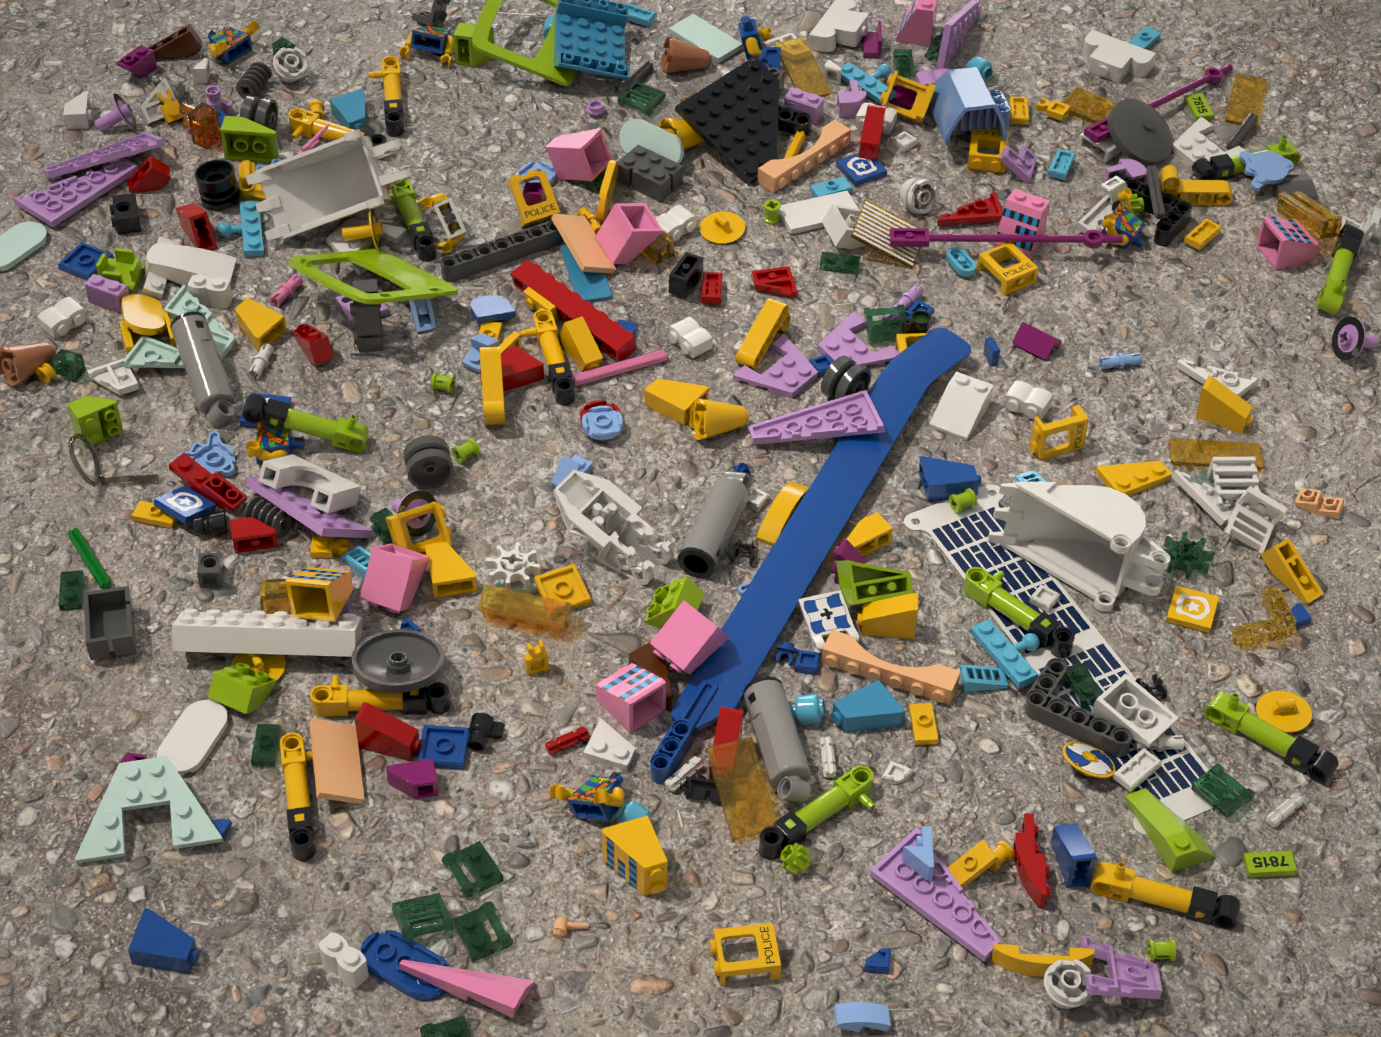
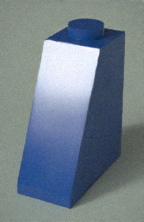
[918,456,982,501]
[1051,823,1097,888]
[128,908,200,974]

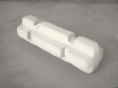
[820,736,837,778]
[664,756,704,792]
[1266,793,1304,828]

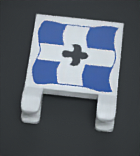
[798,590,859,654]

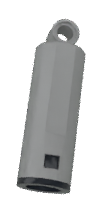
[170,311,235,428]
[677,471,750,578]
[743,676,811,804]

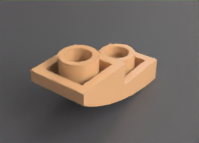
[1295,488,1344,519]

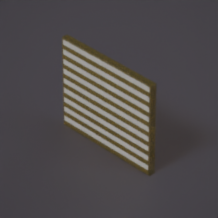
[850,198,920,269]

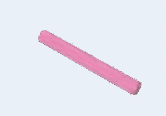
[572,350,667,386]

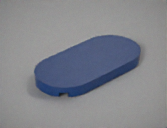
[361,930,449,1001]

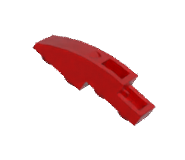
[169,453,248,511]
[1013,813,1051,909]

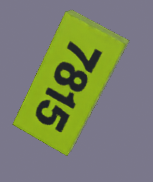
[1184,93,1214,122]
[1242,851,1297,878]

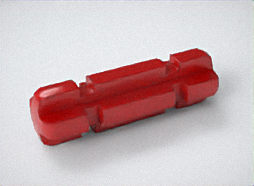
[545,726,590,755]

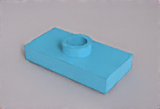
[626,3,657,27]
[1128,26,1161,50]
[1047,149,1076,180]
[810,176,852,198]

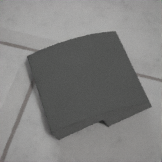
[1273,174,1317,201]

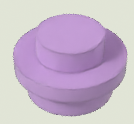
[587,100,605,117]

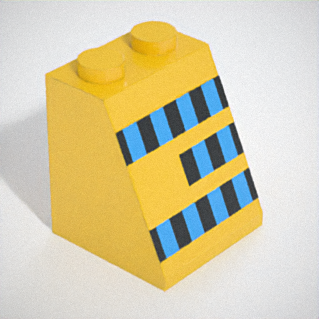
[285,567,353,622]
[601,816,668,896]

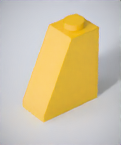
[235,298,287,352]
[558,316,603,372]
[1195,376,1254,434]
[644,379,709,425]
[425,542,478,598]
[857,593,918,639]

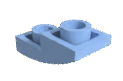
[833,1002,891,1033]

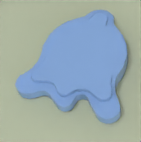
[1239,151,1294,191]
[177,431,235,477]

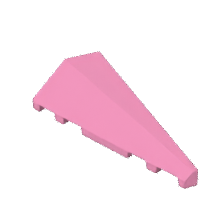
[399,960,535,1018]

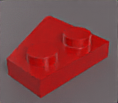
[751,266,798,298]

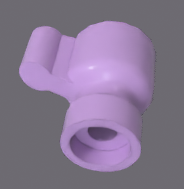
[205,86,234,115]

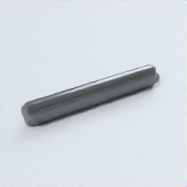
[1146,165,1165,219]

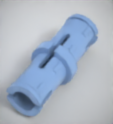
[1099,352,1142,370]

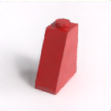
[859,104,886,160]
[176,203,217,250]
[480,345,544,392]
[355,702,422,761]
[709,707,743,783]

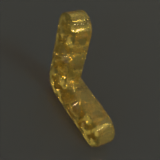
[1232,587,1296,647]

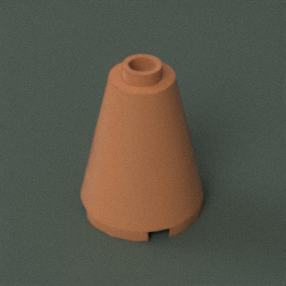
[661,37,712,73]
[0,342,56,386]

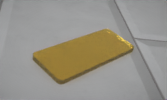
[775,37,831,97]
[1225,74,1267,128]
[1168,438,1264,470]

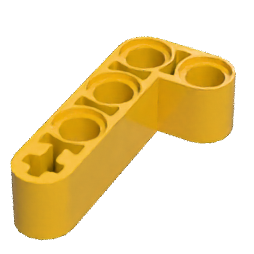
[1159,165,1233,206]
[735,298,791,369]
[480,346,505,426]

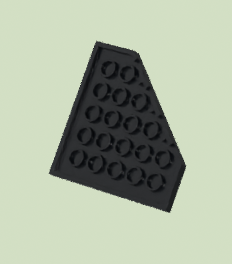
[675,56,779,186]

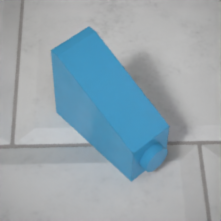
[330,88,367,130]
[831,680,905,732]

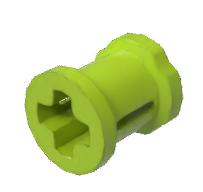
[763,199,781,225]
[430,372,456,393]
[452,438,480,464]
[949,488,977,513]
[1146,939,1176,962]

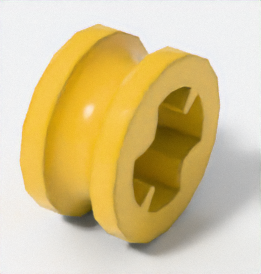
[36,363,56,384]

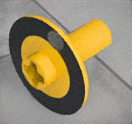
[342,209,383,251]

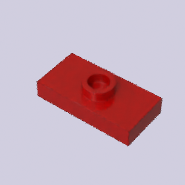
[701,272,722,304]

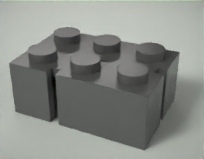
[617,145,683,203]
[350,279,383,353]
[83,586,136,661]

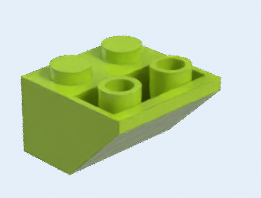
[453,22,495,67]
[67,396,123,448]
[644,576,705,628]
[208,663,277,714]

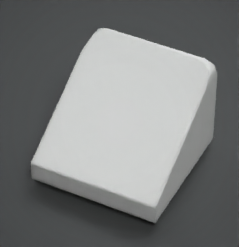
[192,58,210,84]
[823,60,842,85]
[1101,176,1128,202]

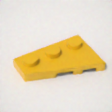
[1095,461,1172,496]

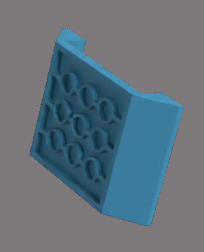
[554,0,629,81]

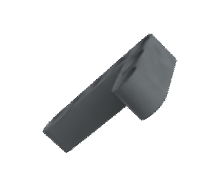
[1025,658,1132,757]

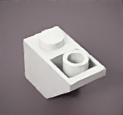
[63,91,94,130]

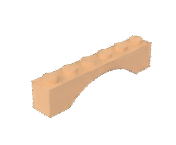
[757,120,851,193]
[821,630,960,705]

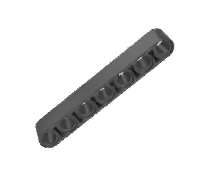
[441,220,564,282]

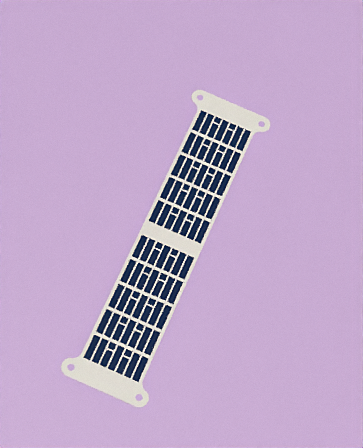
[904,485,1242,835]

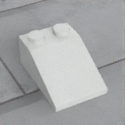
[822,204,890,249]
[929,371,994,441]
[1091,673,1179,746]

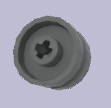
[239,95,278,131]
[821,355,871,400]
[403,435,454,489]

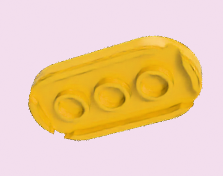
[596,160,618,223]
[121,294,165,335]

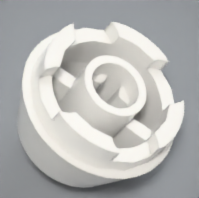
[273,47,309,83]
[900,177,938,214]
[1044,959,1092,1009]

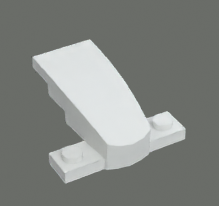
[142,236,236,300]

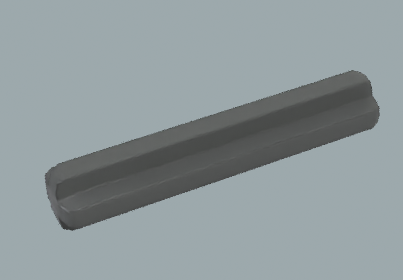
[619,61,654,96]
[1226,113,1258,150]

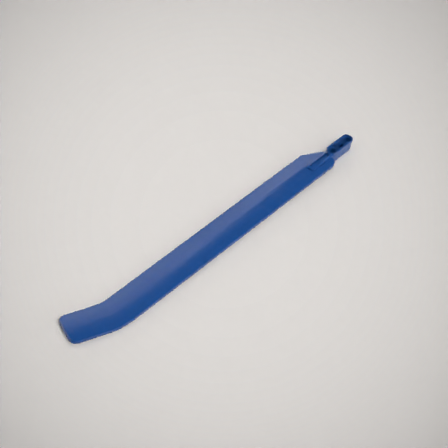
[650,327,971,784]

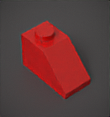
[128,156,171,193]
[230,517,278,553]

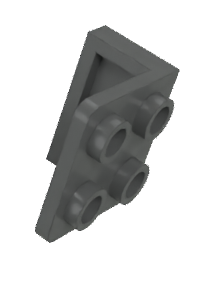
[412,0,451,26]

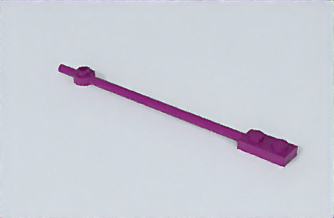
[1083,64,1233,143]
[889,228,1123,249]

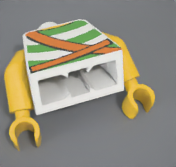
[417,193,466,254]

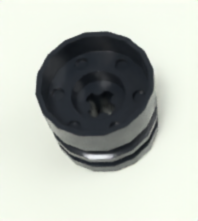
[194,159,241,209]

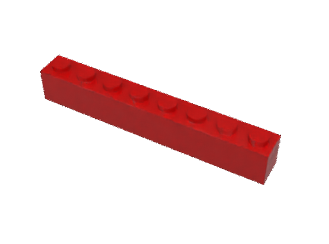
[511,259,637,362]

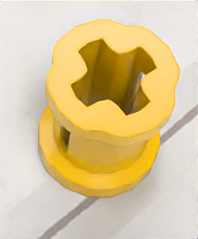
[308,100,325,120]
[988,840,1014,872]

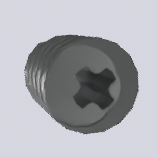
[236,62,272,99]
[244,496,293,537]

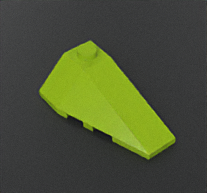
[1124,788,1214,873]

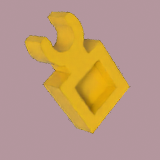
[157,89,185,124]
[1036,98,1071,121]
[310,536,350,558]
[524,640,549,675]

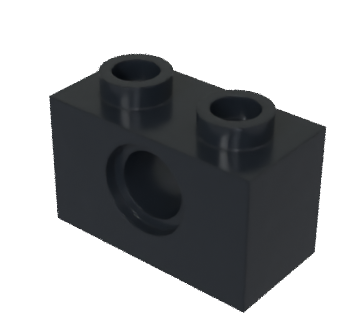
[109,193,141,235]
[669,252,704,298]

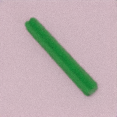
[68,528,112,590]

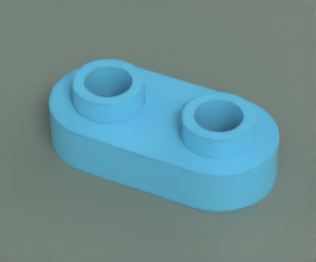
[946,247,976,277]

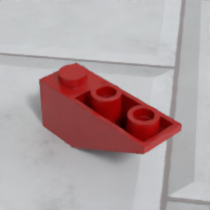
[291,324,334,365]

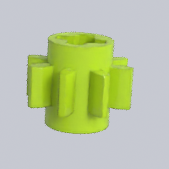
[1121,194,1144,216]
[780,843,810,875]

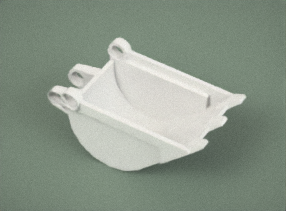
[246,129,413,240]
[988,482,1170,612]

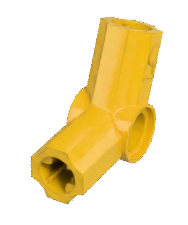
[238,160,266,201]

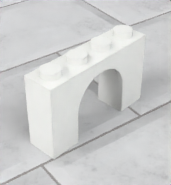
[258,454,361,513]

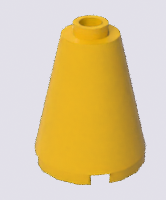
[658,117,705,150]
[689,398,749,440]

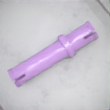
[881,284,924,328]

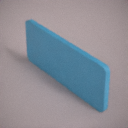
[561,245,612,302]

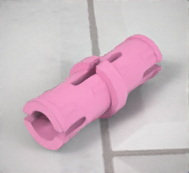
[269,274,303,307]

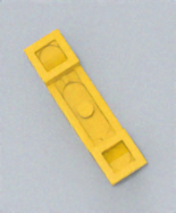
[756,481,809,546]
[991,944,1095,977]

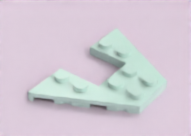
[122,285,235,368]
[75,756,223,864]

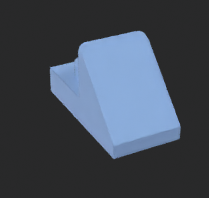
[409,298,437,332]
[462,333,500,374]
[551,454,593,487]
[902,826,934,881]

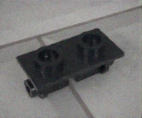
[684,774,734,804]

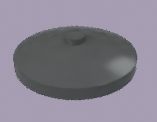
[1108,99,1173,166]
[352,629,444,693]

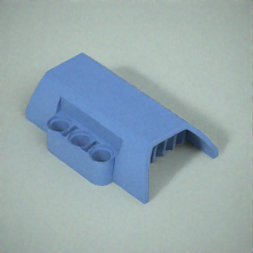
[929,67,1010,144]

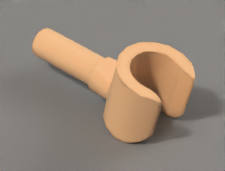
[553,917,589,937]

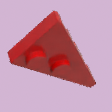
[937,192,1003,226]

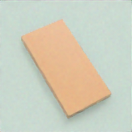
[551,213,616,274]
[309,718,365,804]

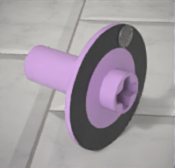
[95,93,137,132]
[1332,316,1378,361]
[392,490,436,537]

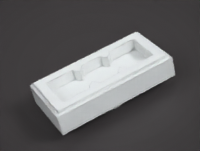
[1113,748,1162,792]

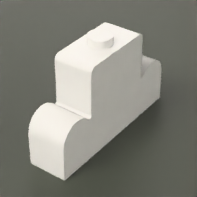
[809,0,869,52]
[1082,30,1156,83]

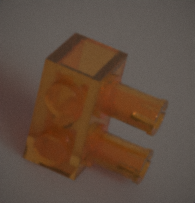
[179,102,221,149]

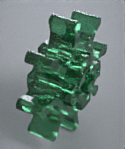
[1159,532,1215,580]

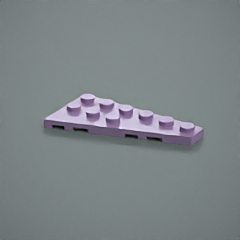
[936,0,982,70]
[42,132,165,180]
[13,158,138,228]
[748,390,885,445]
[246,475,373,538]
[870,827,1001,962]

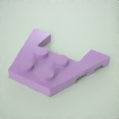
[818,311,898,367]
[733,334,818,399]
[1080,935,1162,999]

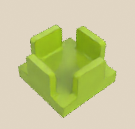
[96,248,145,294]

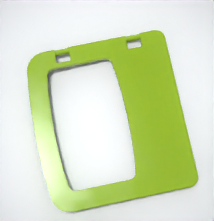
[471,0,577,86]
[289,249,458,304]

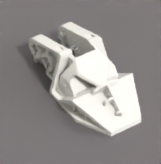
[553,470,674,585]

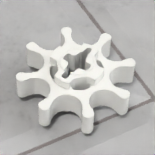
[486,542,540,591]

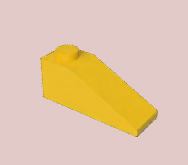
[847,512,893,556]
[1260,538,1324,604]

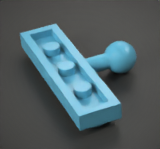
[840,62,896,105]
[216,201,264,257]
[970,619,1040,689]

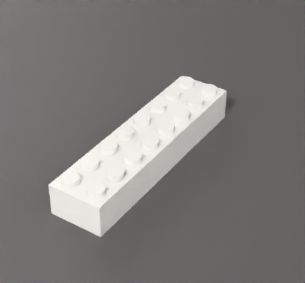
[172,609,362,657]

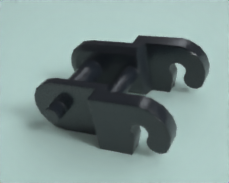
[731,539,756,565]
[1135,674,1167,699]

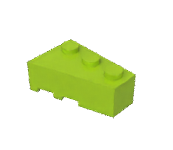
[836,560,913,605]

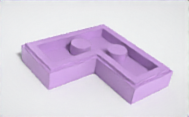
[999,145,1037,183]

